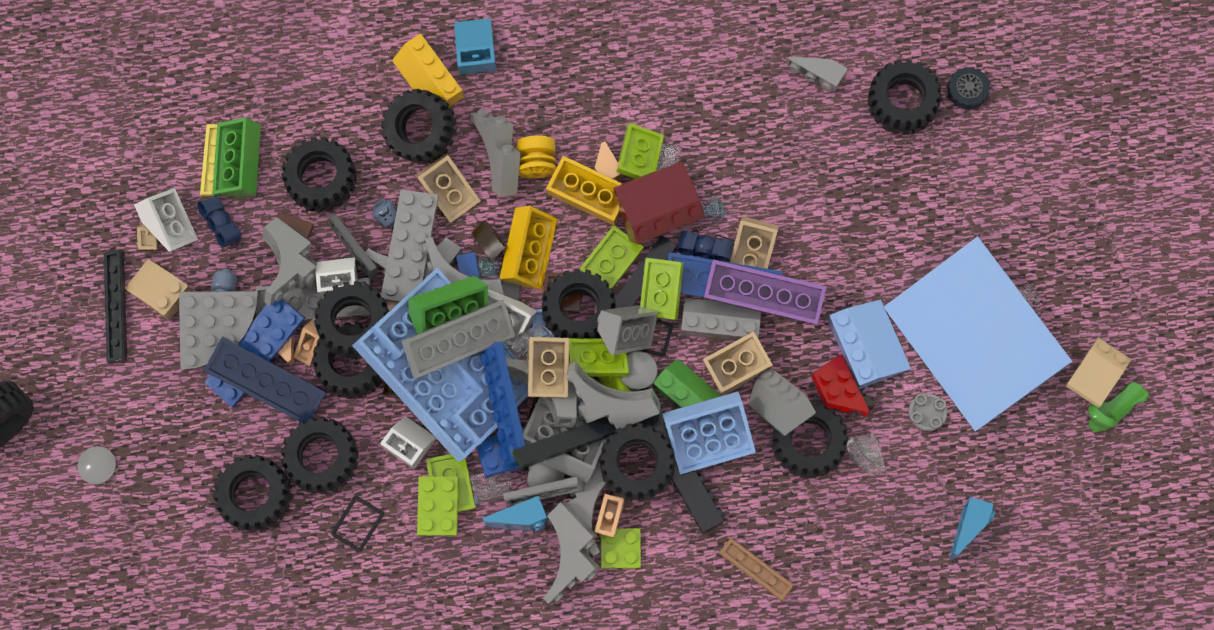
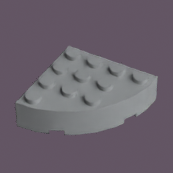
[179,290,259,370]

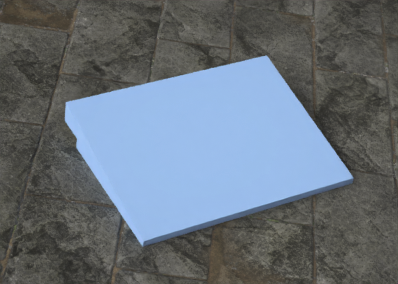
[884,236,1072,432]
[352,268,528,462]

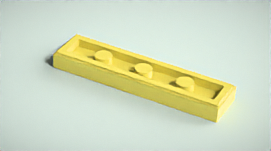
[200,124,220,197]

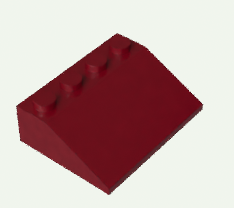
[613,161,705,244]

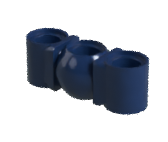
[197,195,241,248]
[676,231,734,262]

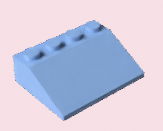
[828,300,911,389]
[663,392,756,474]

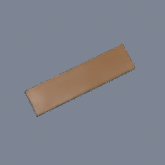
[719,537,794,601]

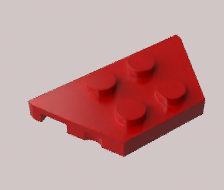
[812,355,870,417]

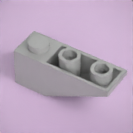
[787,56,848,92]

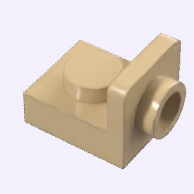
[137,224,158,250]

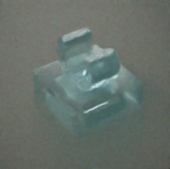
[703,197,725,220]
[478,257,498,280]

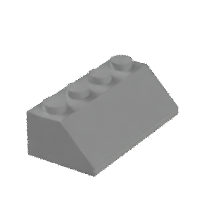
[681,298,761,341]
[597,305,658,355]
[748,368,816,436]

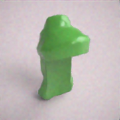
[1088,382,1149,432]

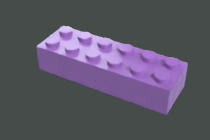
[704,260,827,325]

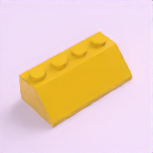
[392,33,464,113]
[546,156,622,226]
[499,206,557,290]

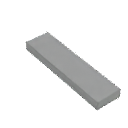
[504,477,584,506]

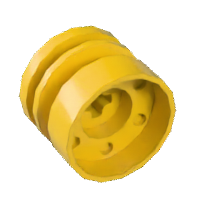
[516,135,556,179]

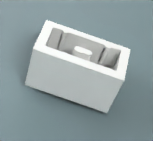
[316,257,358,299]
[380,416,437,470]

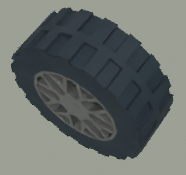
[947,67,990,110]

